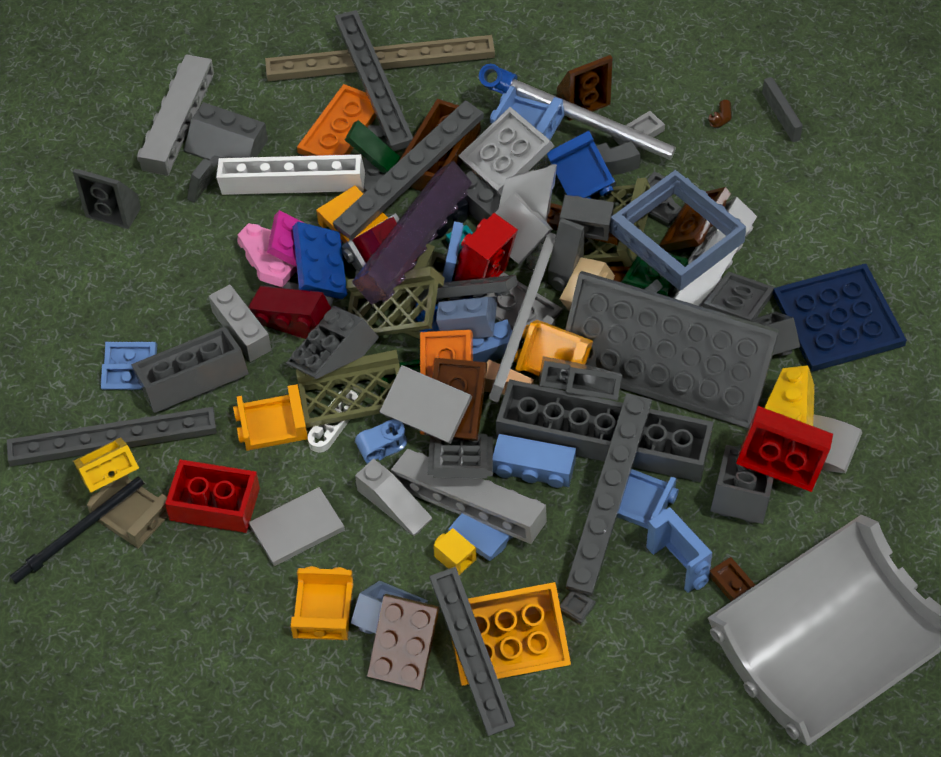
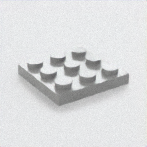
[459,107,554,195]

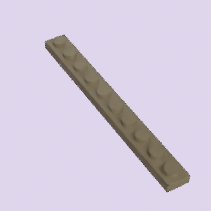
[265,35,495,81]

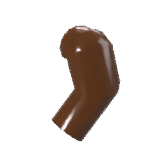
[708,100,732,128]

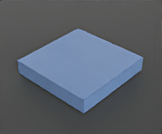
[442,221,464,282]

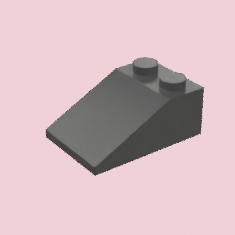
[73,168,141,229]
[710,445,773,524]

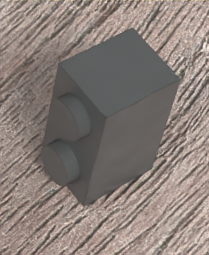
[559,195,614,241]

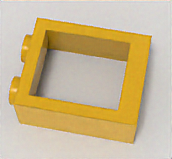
[73,437,139,493]

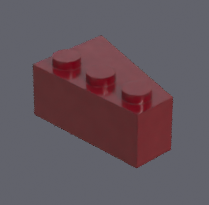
[248,286,331,339]

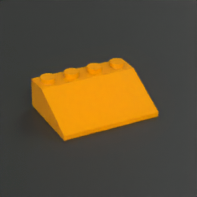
[451,582,571,686]

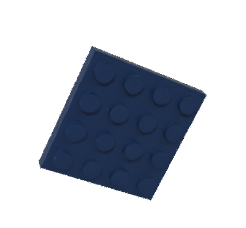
[773,263,907,372]

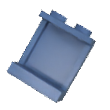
[490,86,564,140]
[617,469,679,529]
[646,507,712,593]

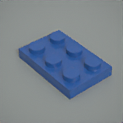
[292,221,347,299]

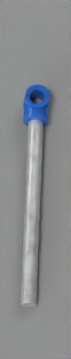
[479,64,676,160]

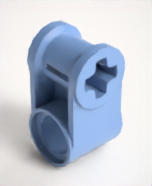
[355,419,407,464]

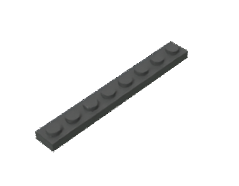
[335,10,413,151]
[333,100,484,240]
[566,393,652,596]
[7,407,217,466]

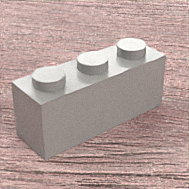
[209,285,271,362]

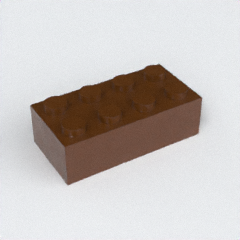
[399,99,481,196]

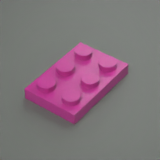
[267,210,342,267]

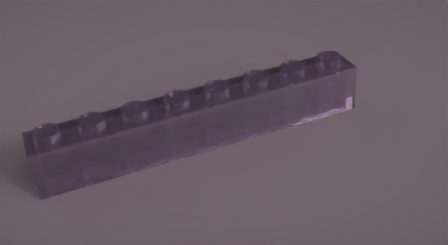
[352,161,472,305]

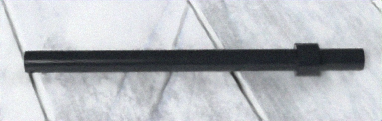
[10,476,145,584]

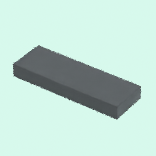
[762,77,803,142]

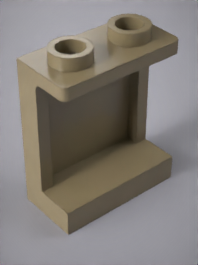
[87,474,168,549]

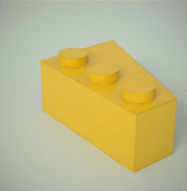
[765,365,815,426]

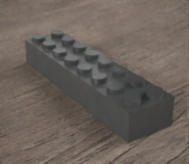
[496,379,714,482]

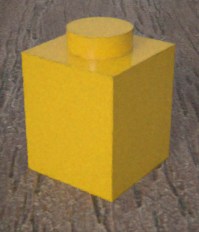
[434,528,476,575]

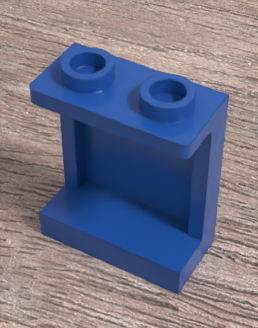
[546,131,616,199]

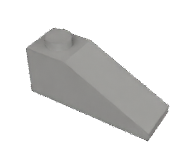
[355,459,432,536]

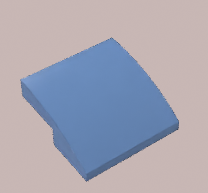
[101,342,157,390]
[448,514,513,561]

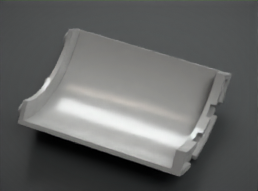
[708,515,941,746]

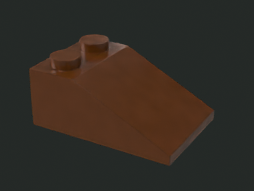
[557,55,613,121]

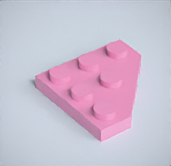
[237,223,297,288]

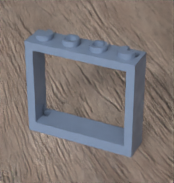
[610,170,746,291]

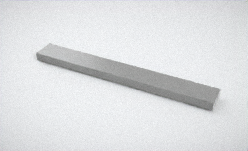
[489,232,556,402]

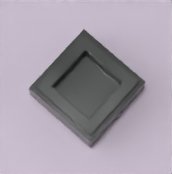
[560,591,596,625]

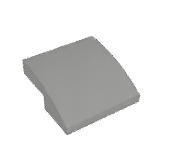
[495,193,553,264]
[813,415,862,473]

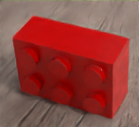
[454,213,518,281]
[736,406,833,492]
[165,459,260,533]

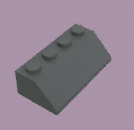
[131,327,249,413]

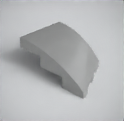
[499,164,557,242]

